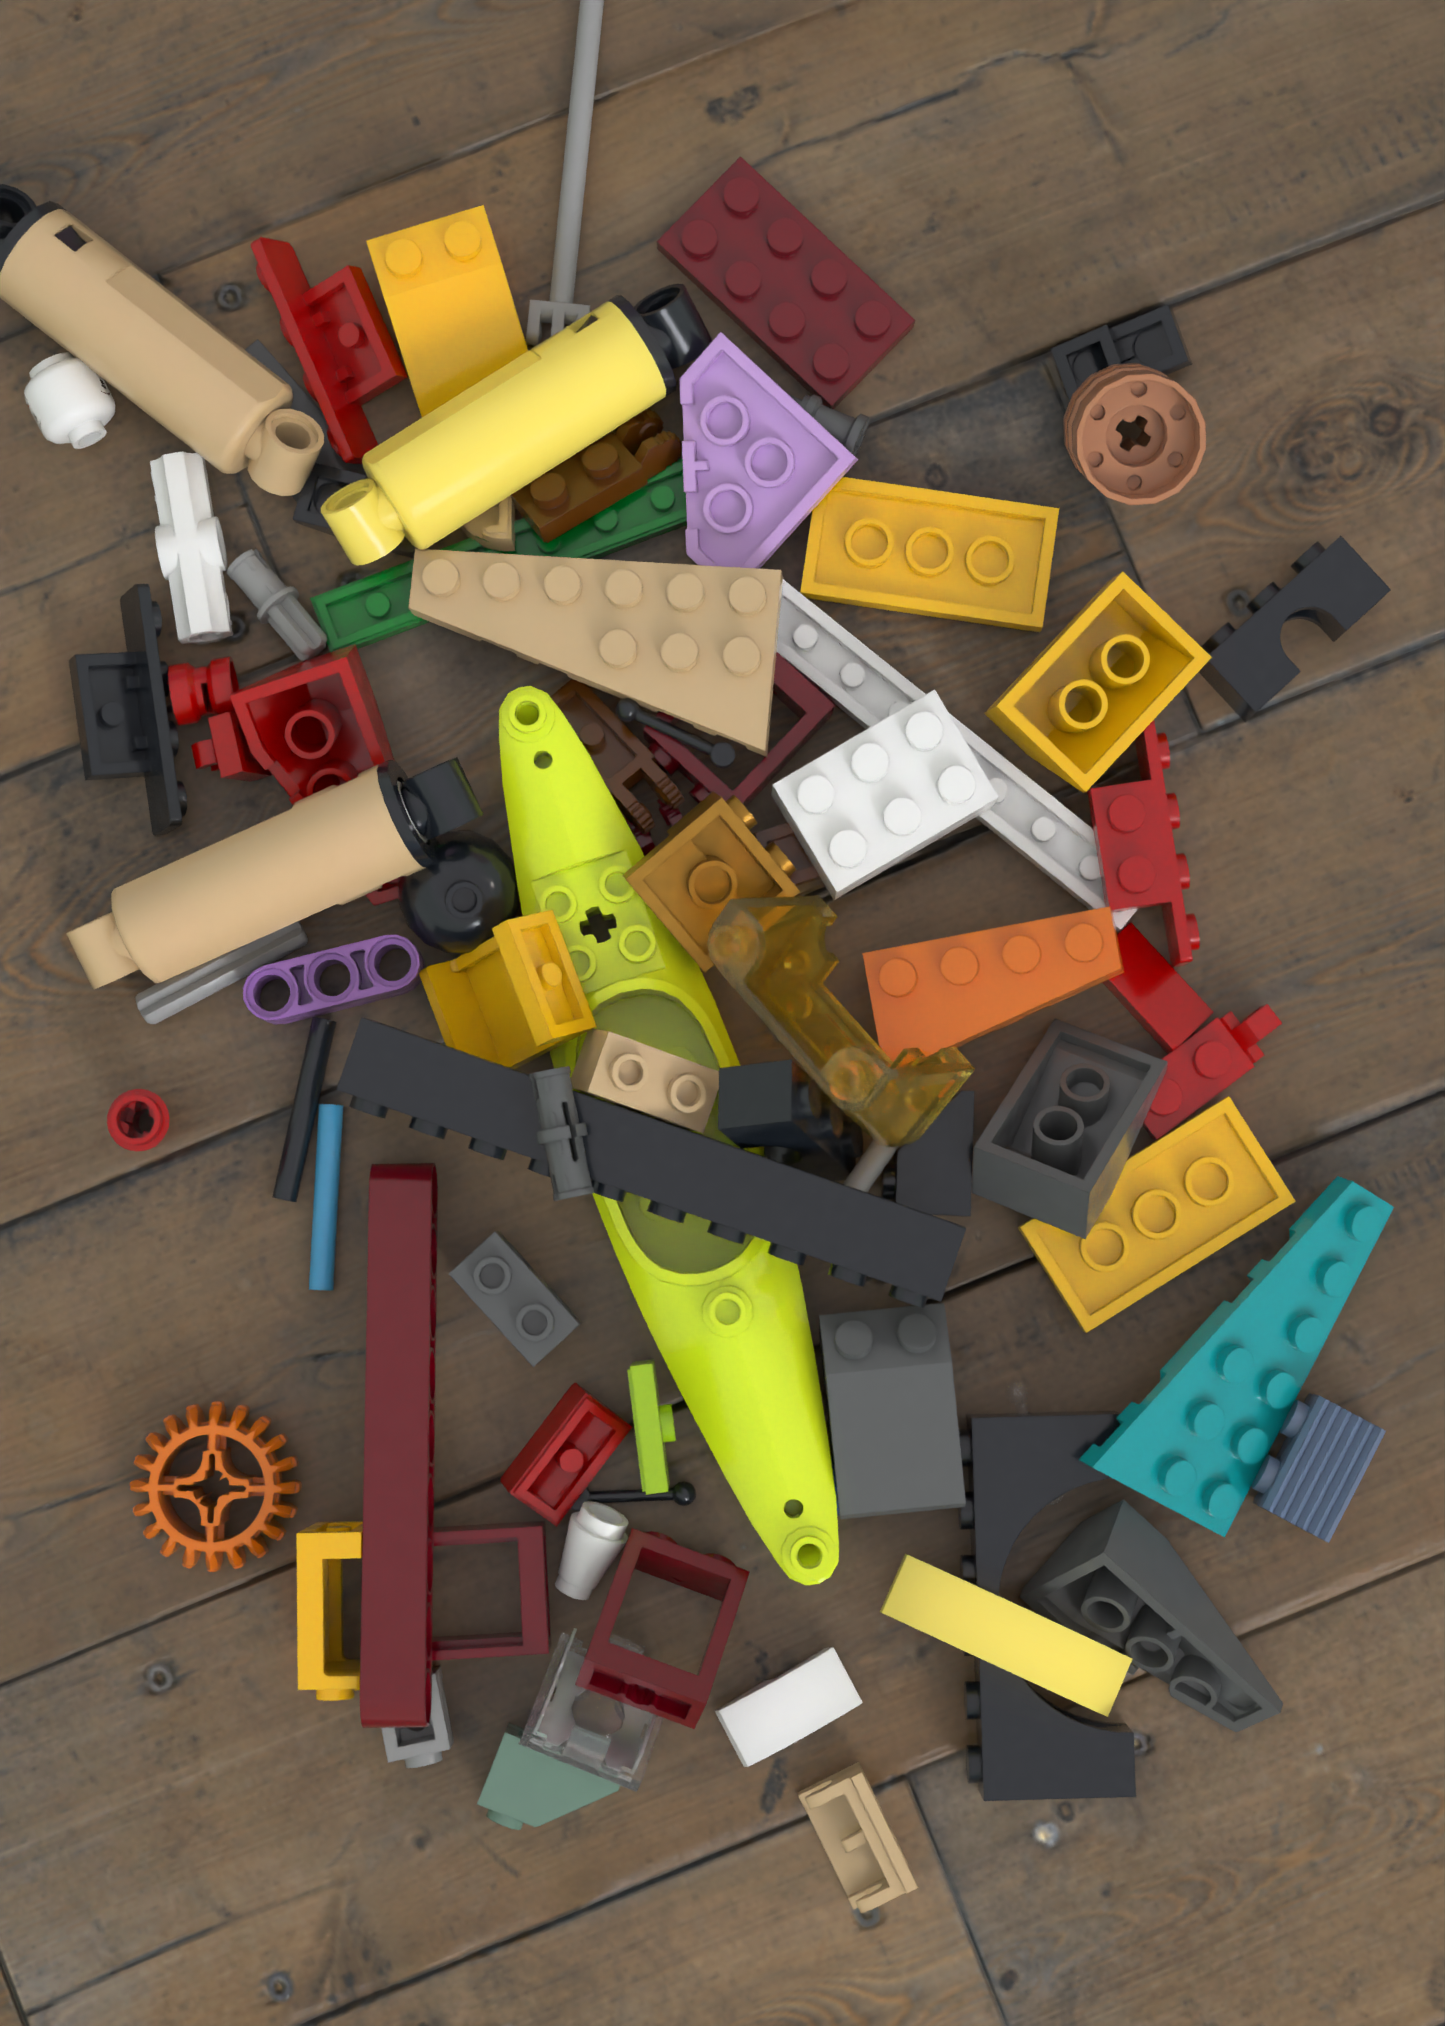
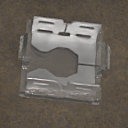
[518,1628,664,1792]

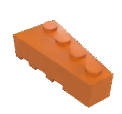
[862,906,1124,1078]

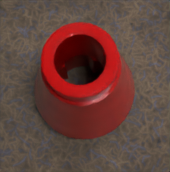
[107,1089,170,1151]

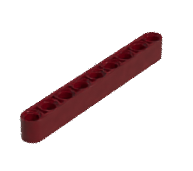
[360,1163,438,1728]

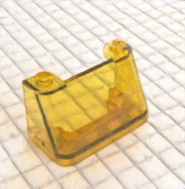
[707,896,975,1148]

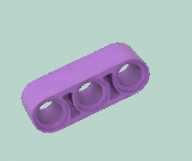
[243,934,425,1025]

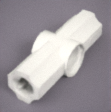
[150,451,233,644]

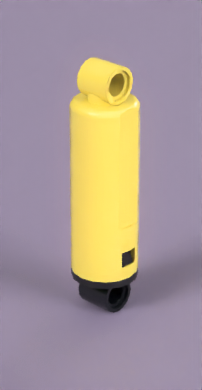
[321,284,713,566]

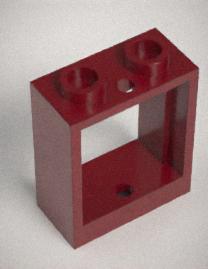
[643,652,835,807]
[432,1521,552,1661]
[575,1528,750,1729]

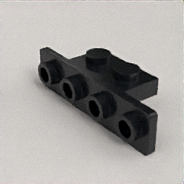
[68,584,187,835]

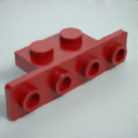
[250,237,408,465]
[1087,720,1200,967]

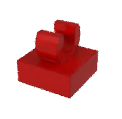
[191,712,271,782]

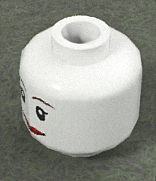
[24,352,115,449]

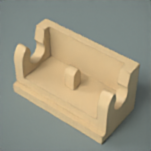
[797,1762,918,1913]

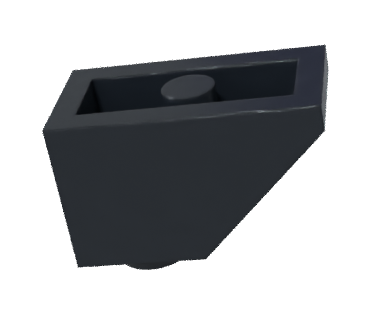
[881,1091,974,1217]

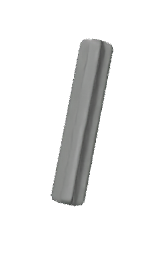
[135,921,308,1024]

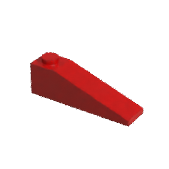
[230,644,399,906]

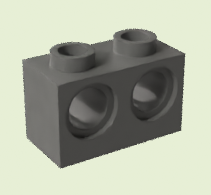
[449,1231,583,1367]

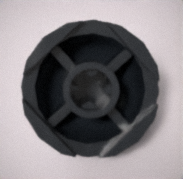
[398,830,520,953]

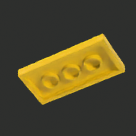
[800,477,1059,632]
[1018,1096,1296,1333]

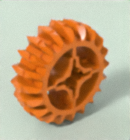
[130,1401,302,1572]

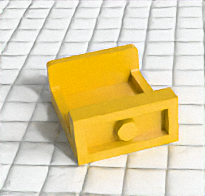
[419,910,597,1069]
[296,1521,363,1701]

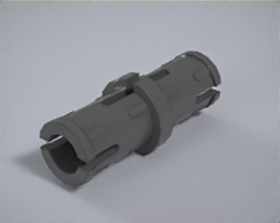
[529,1066,595,1201]

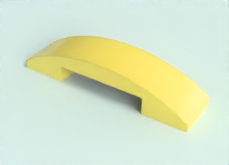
[880,1554,1132,1717]

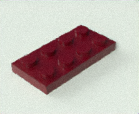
[657,156,915,409]

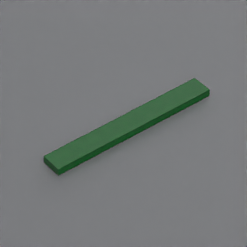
[310,458,687,652]

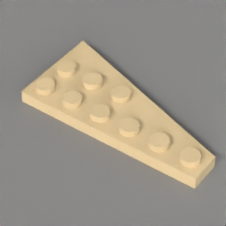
[409,549,783,757]

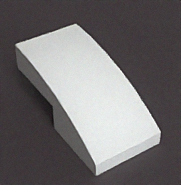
[715,1647,863,1767]

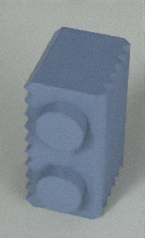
[1251,1393,1386,1543]

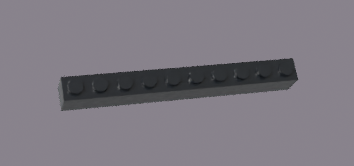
[336,1017,966,1308]

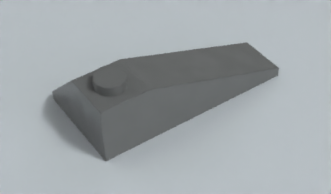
[1020,1499,1283,1733]

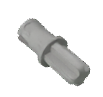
[226,549,327,661]

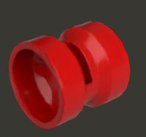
[168,656,240,726]

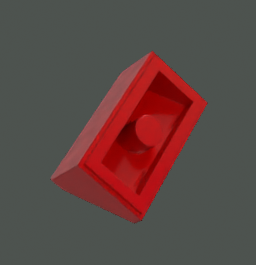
[1102,922,1214,1054]
[500,1383,632,1527]

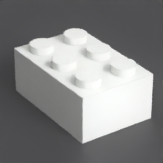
[771,690,999,900]

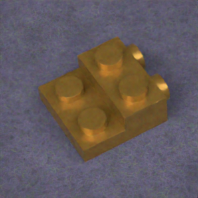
[622,791,800,973]

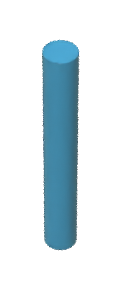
[309,1104,343,1290]

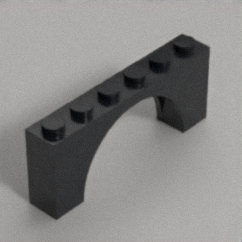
[958,1411,1136,1801]

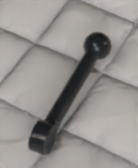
[615,698,735,769]
[571,1481,696,1511]

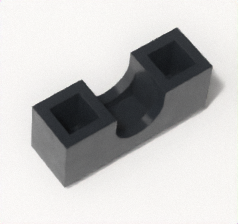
[1199,536,1391,722]
[718,1059,863,1181]

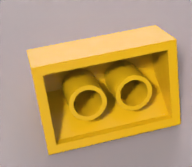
[984,571,1212,793]

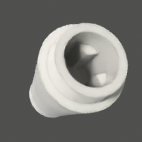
[555,1501,629,1600]

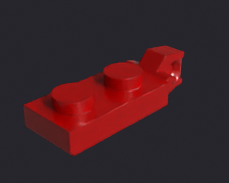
[1142,1004,1282,1141]

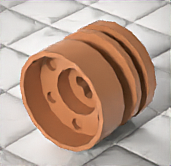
[1063,363,1206,505]

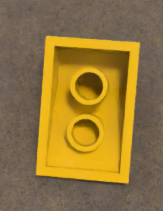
[366,205,528,417]

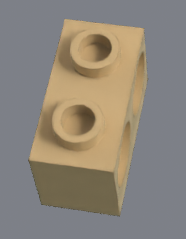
[571,1029,719,1133]

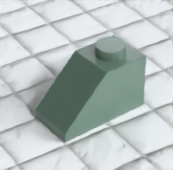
[477,1723,624,1830]

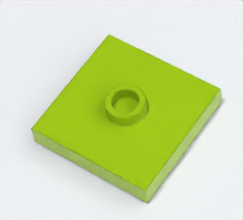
[627,1359,676,1495]

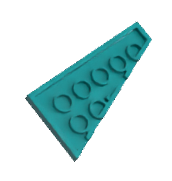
[1079,1176,1394,1537]

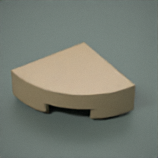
[461,495,515,551]

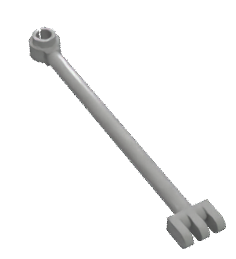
[526,0,604,346]

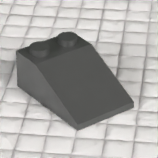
[972,1019,1168,1239]
[819,1303,966,1519]

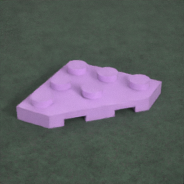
[679,332,858,569]

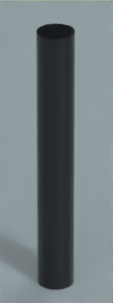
[272,1017,337,1202]

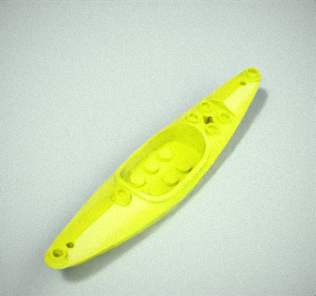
[499,686,839,1585]

